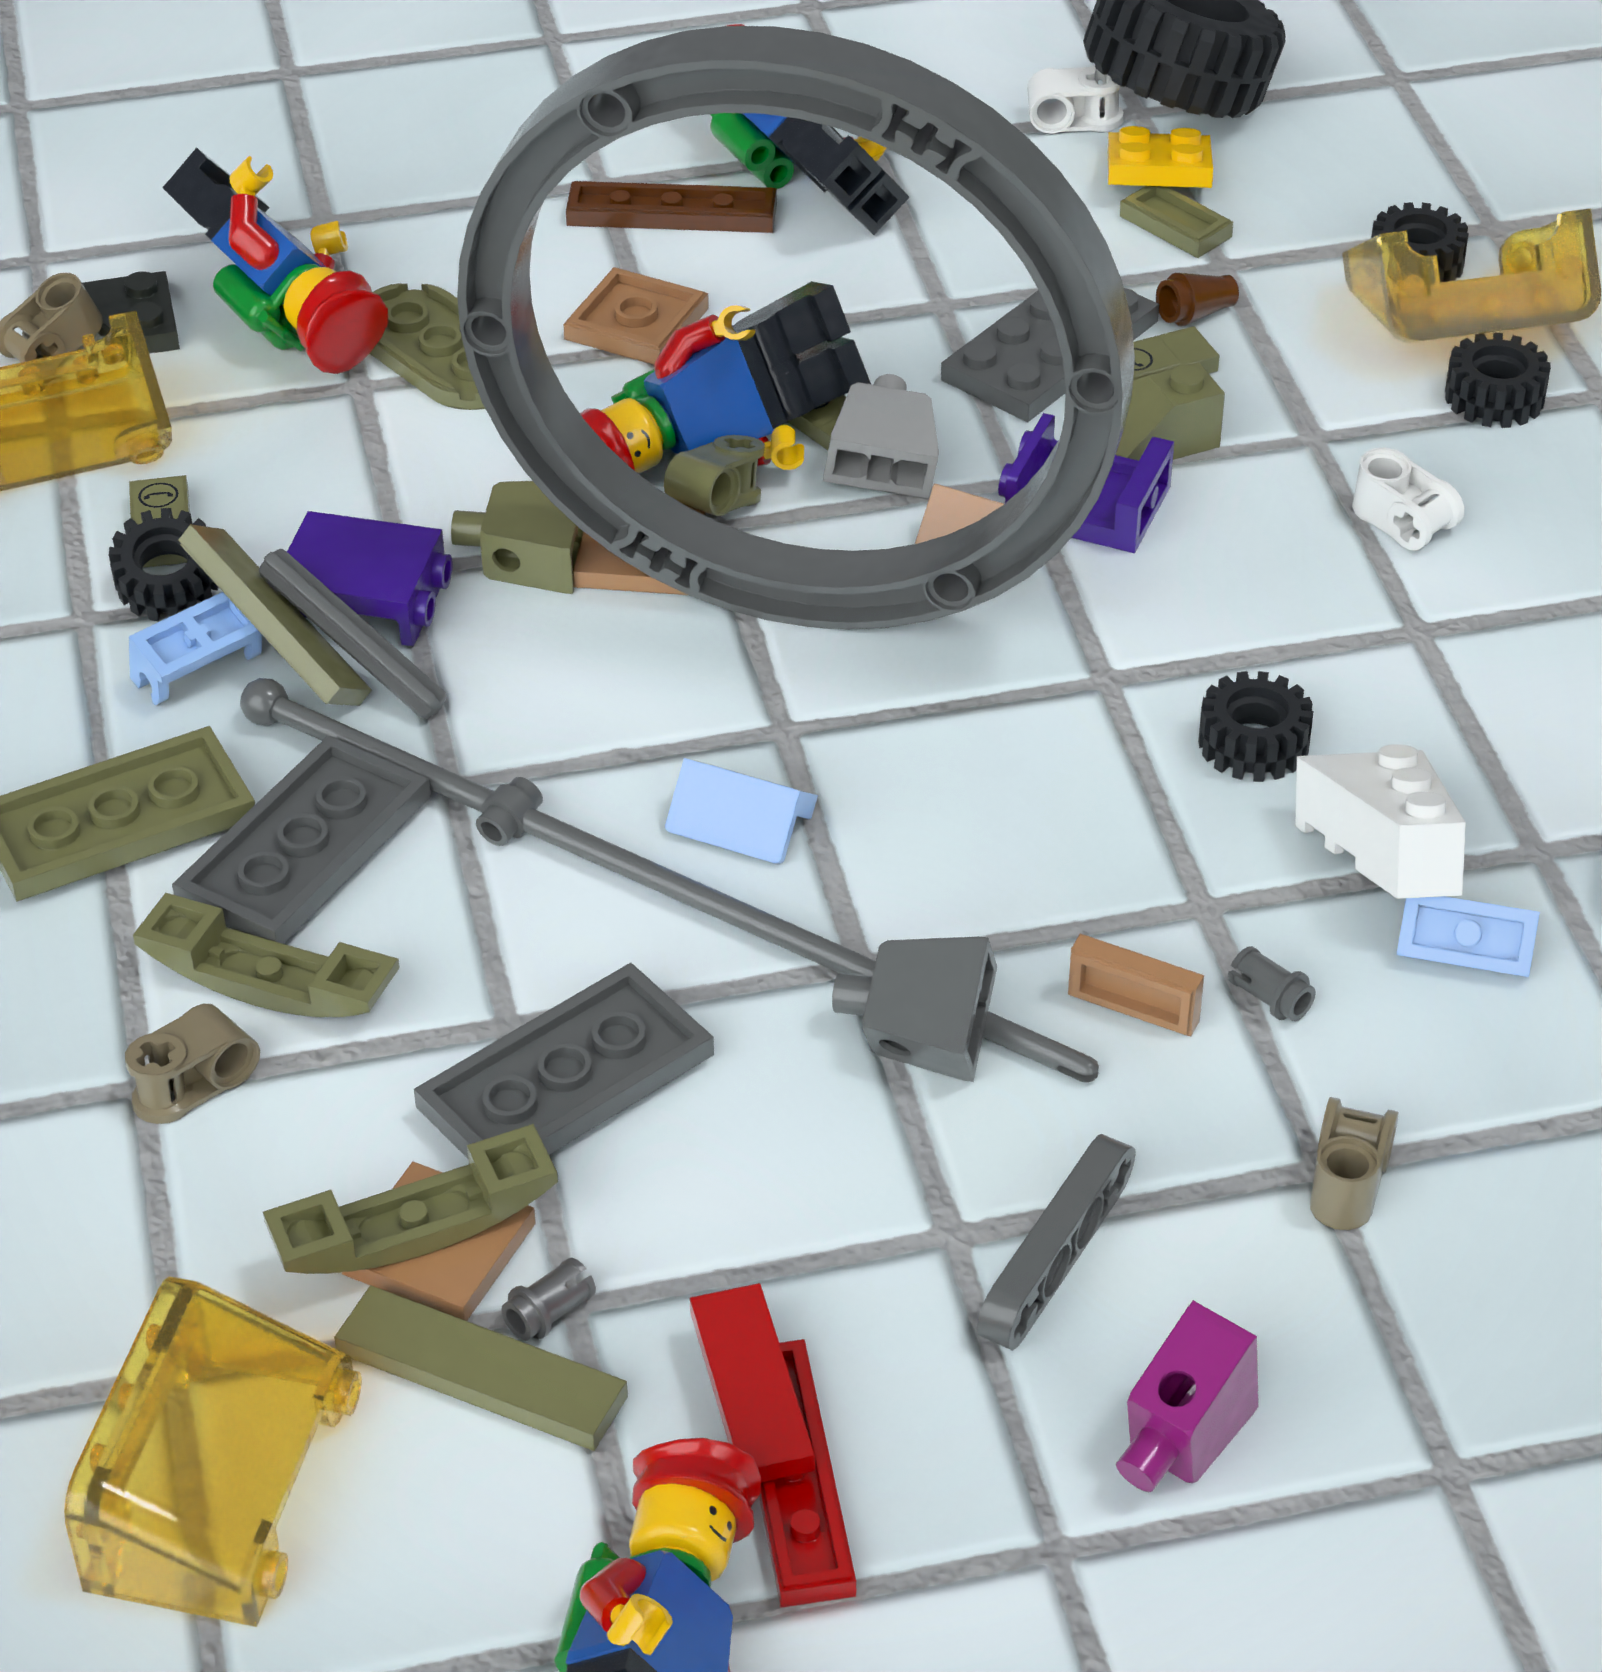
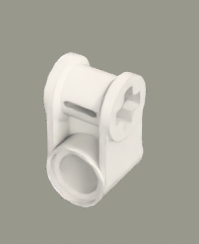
[1027,65,1124,134]
[1352,447,1464,550]

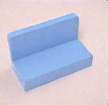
[665,758,818,864]
[1397,896,1540,977]

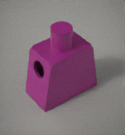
[1116,1300,1259,1492]

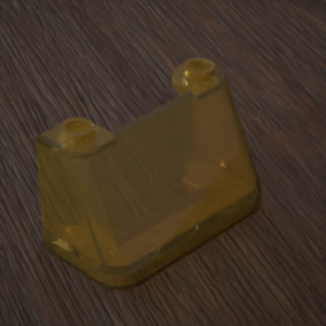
[1342,209,1601,343]
[0,310,172,491]
[64,1276,362,1627]

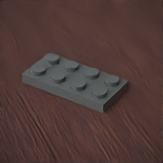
[941,288,1159,422]
[172,735,431,944]
[414,962,714,1160]

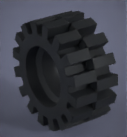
[1368,202,1469,292]
[1445,333,1551,428]
[108,508,219,622]
[1198,671,1314,782]

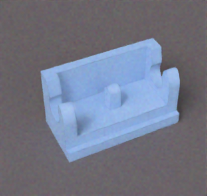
[129,592,263,705]

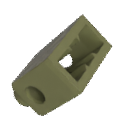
[451,481,584,594]

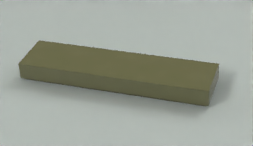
[178,524,372,706]
[334,1285,628,1451]

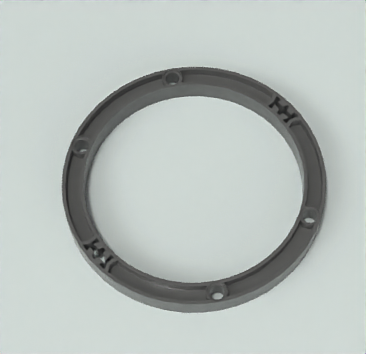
[457,26,1135,630]

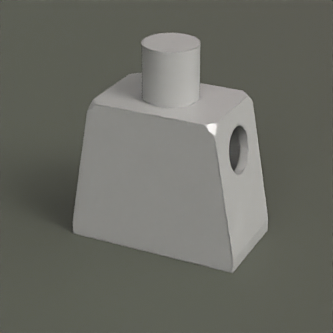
[823,374,939,499]

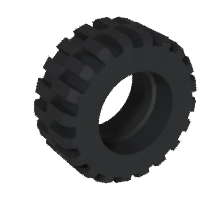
[1083,0,1286,118]

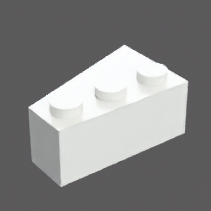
[1295,744,1466,899]

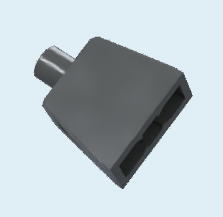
[832,936,997,1082]

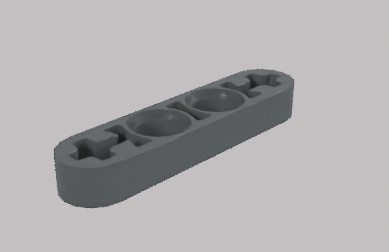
[977,1134,1136,1351]

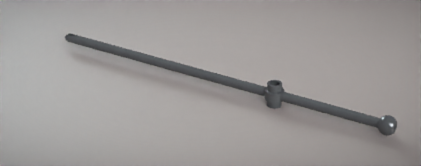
[240,678,1099,1083]

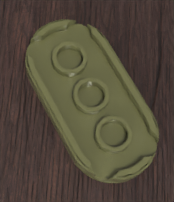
[369,283,485,410]

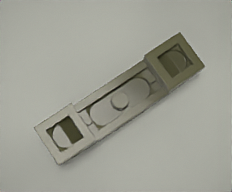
[133,892,400,1017]
[263,1124,558,1274]

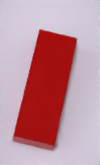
[690,1283,815,1483]

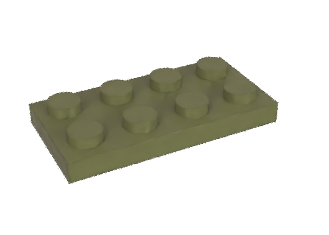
[0,726,255,902]

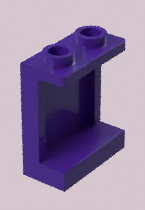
[998,413,1174,553]
[287,511,453,647]

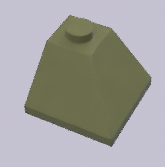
[1116,362,1225,461]

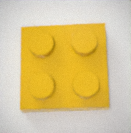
[1107,126,1213,188]

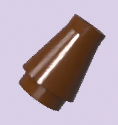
[1156,273,1239,326]

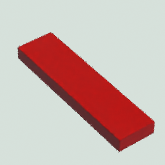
[759,1339,856,1608]

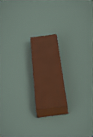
[566,181,777,233]

